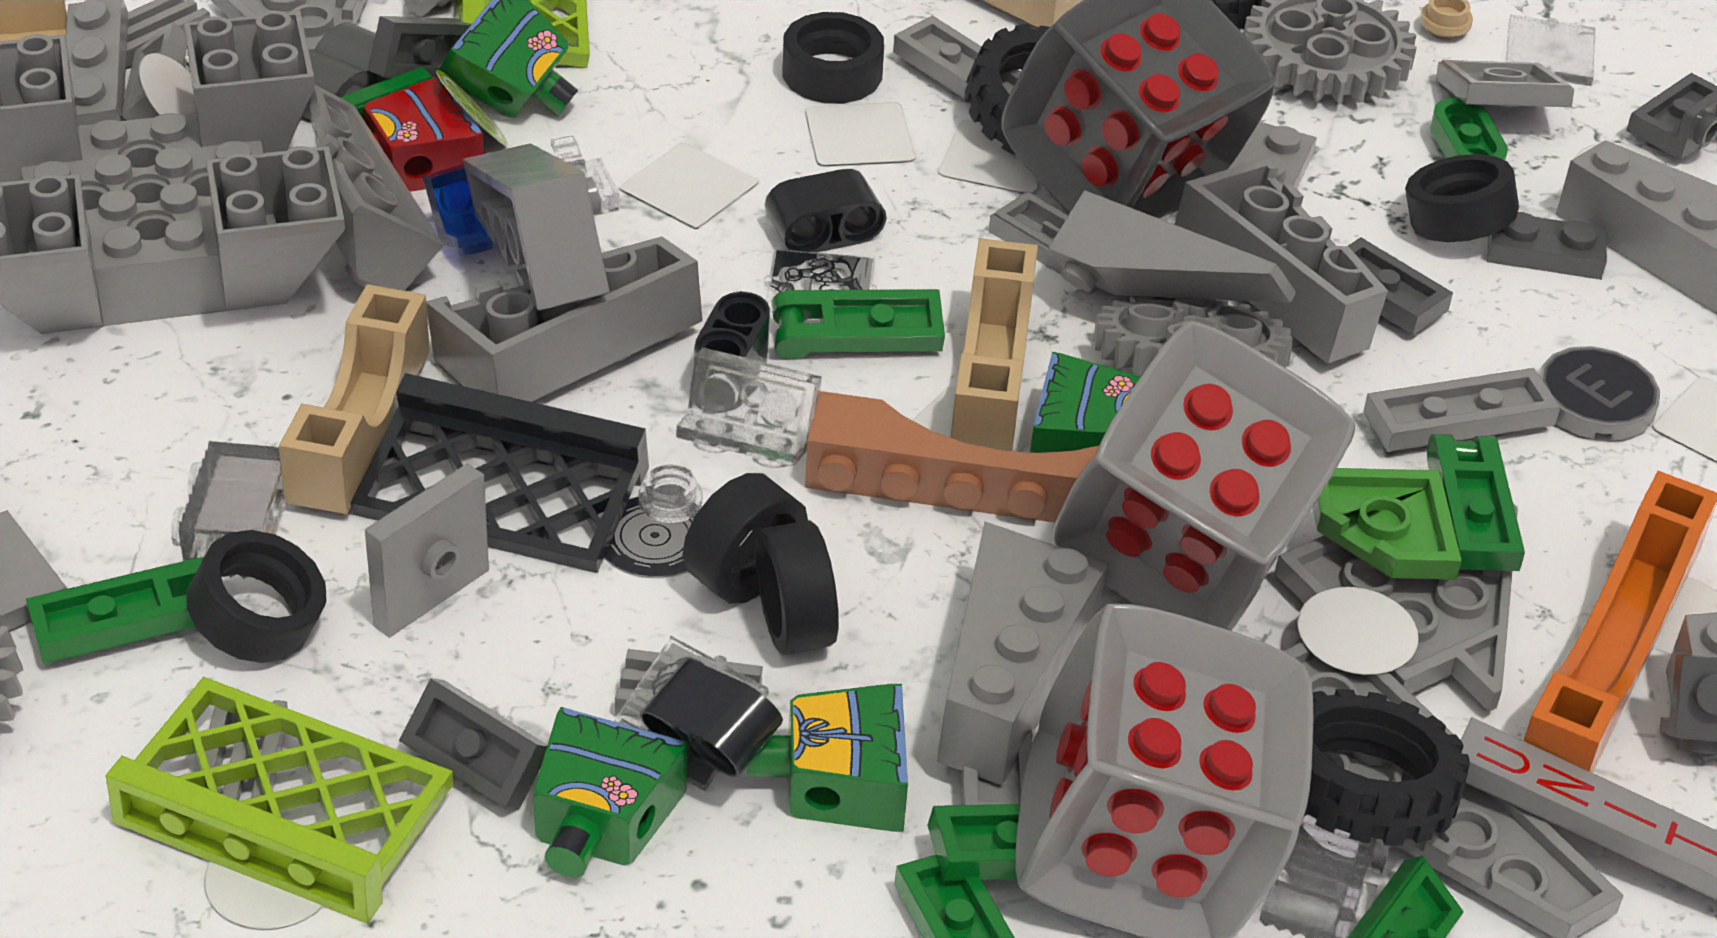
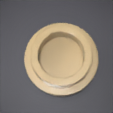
[1420,0,1473,39]

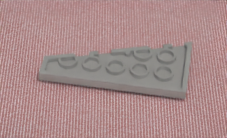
[1284,642,1624,938]

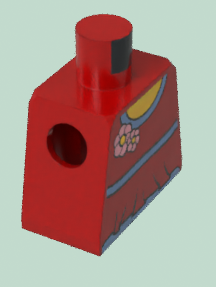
[363,77,484,192]

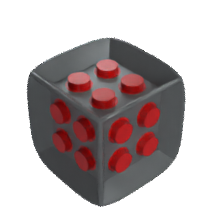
[1001,0,1276,220]

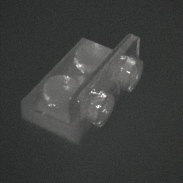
[675,348,822,468]

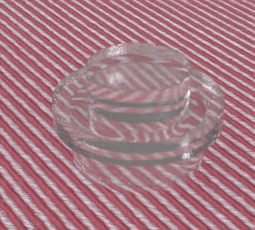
[638,464,703,523]

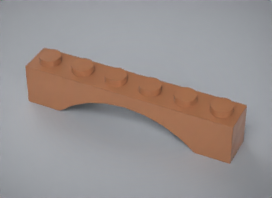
[805,391,1100,523]

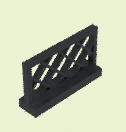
[351,373,649,573]

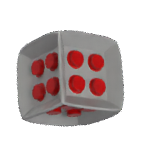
[1053,321,1355,631]
[1015,604,1313,938]

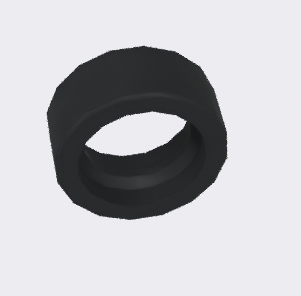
[782,12,884,103]
[1405,154,1519,243]
[682,473,808,604]
[755,520,839,655]
[187,530,327,663]

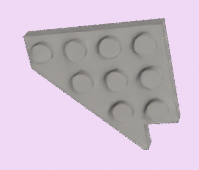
[1274,503,1518,712]

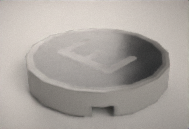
[1539,346,1660,441]

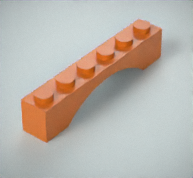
[1524,471,1717,773]

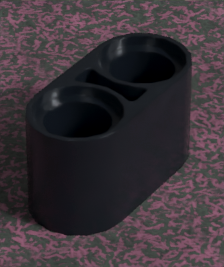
[764,169,887,254]
[694,291,770,411]
[640,659,783,778]

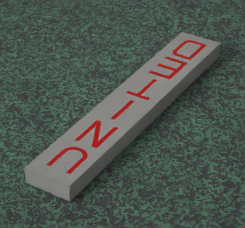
[1461,717,1717,900]

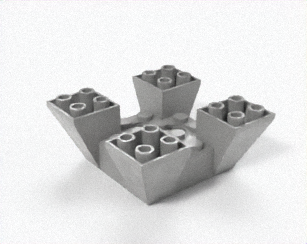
[0,10,345,334]

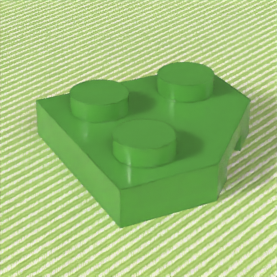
[1312,468,1462,580]

